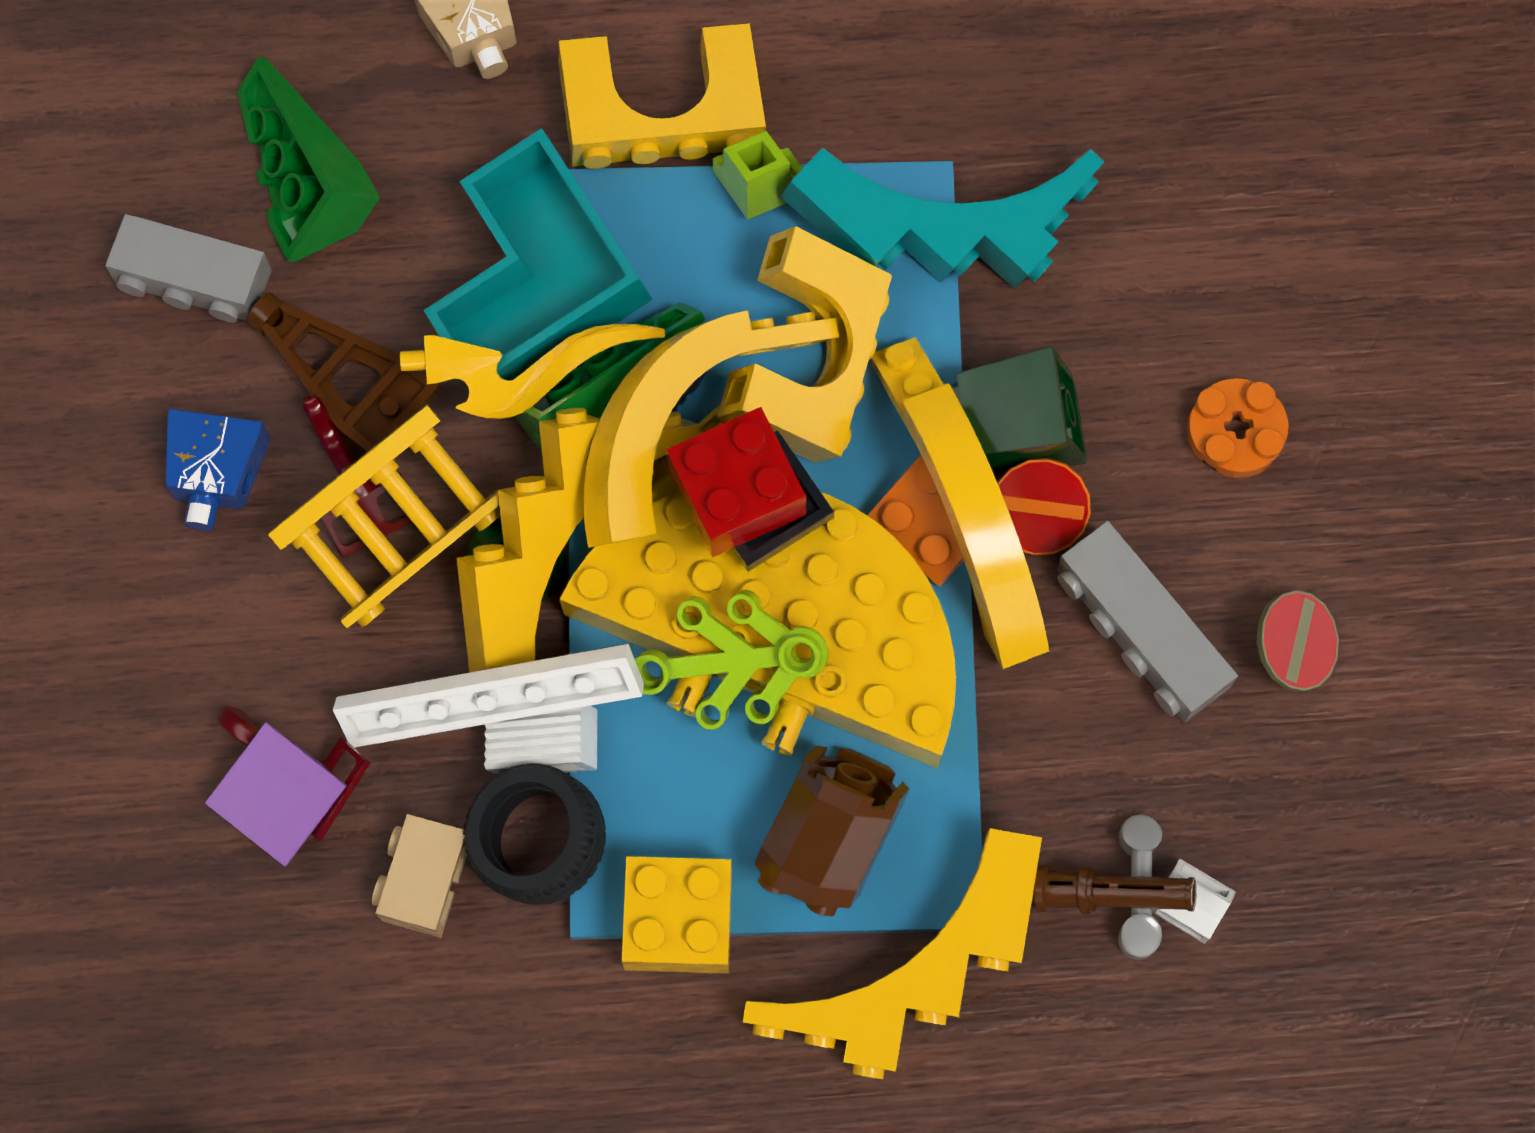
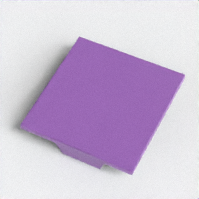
[205,722,347,867]

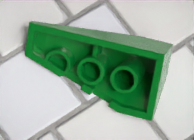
[237,57,380,262]
[514,302,705,452]

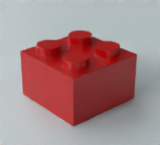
[666,407,806,558]

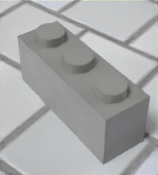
[105,214,272,323]

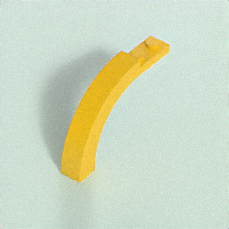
[584,310,839,548]
[871,337,1049,669]

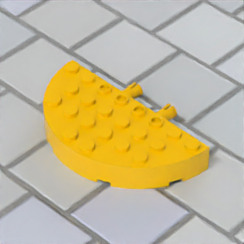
[560,491,956,769]

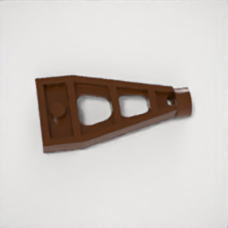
[247,293,441,454]

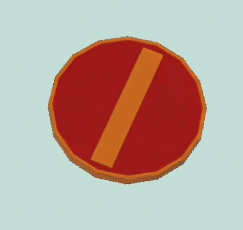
[997,457,1091,555]

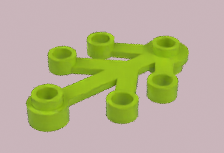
[635,590,829,730]

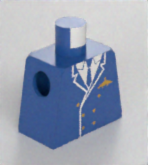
[166,409,271,531]

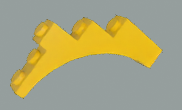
[457,408,701,673]
[743,828,1042,1079]

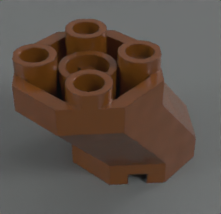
[755,746,909,916]

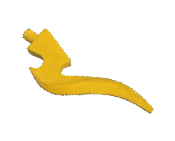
[400,324,665,419]

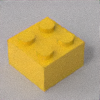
[622,856,732,974]

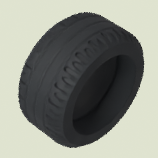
[463,763,606,905]

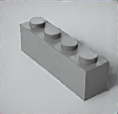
[1056,521,1238,724]

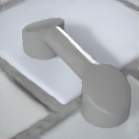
[1117,814,1163,960]

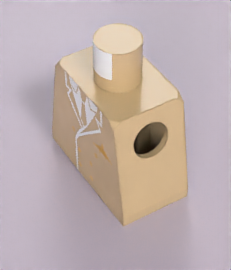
[414,0,517,79]

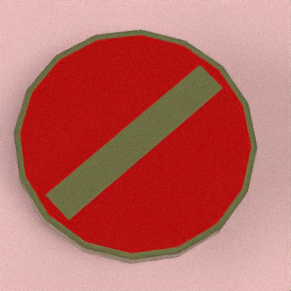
[1257,590,1339,692]

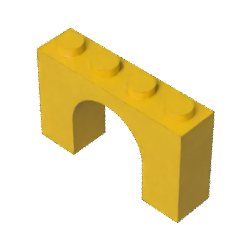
[558,23,766,169]
[717,226,892,463]

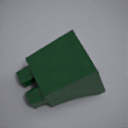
[950,347,1087,468]

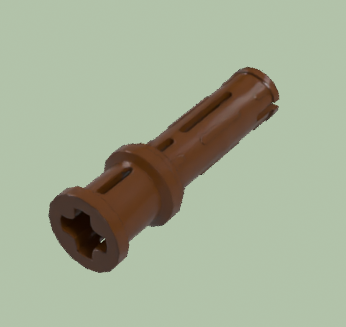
[1034,865,1197,914]

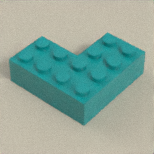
[423,128,653,381]

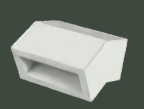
[1152,859,1236,944]

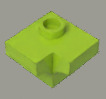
[712,131,803,220]

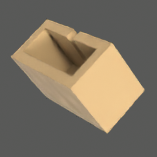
[372,814,467,938]

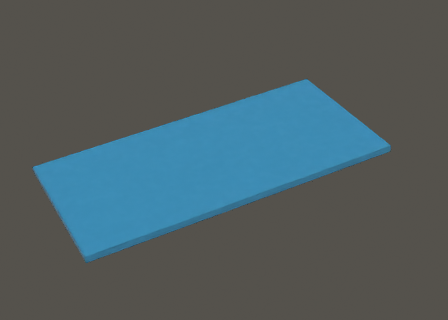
[569,161,982,940]

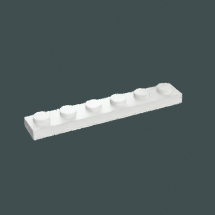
[333,644,644,748]

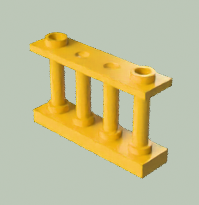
[268,404,501,628]

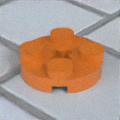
[1187,378,1289,478]

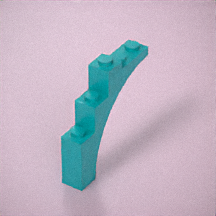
[780,148,1104,289]

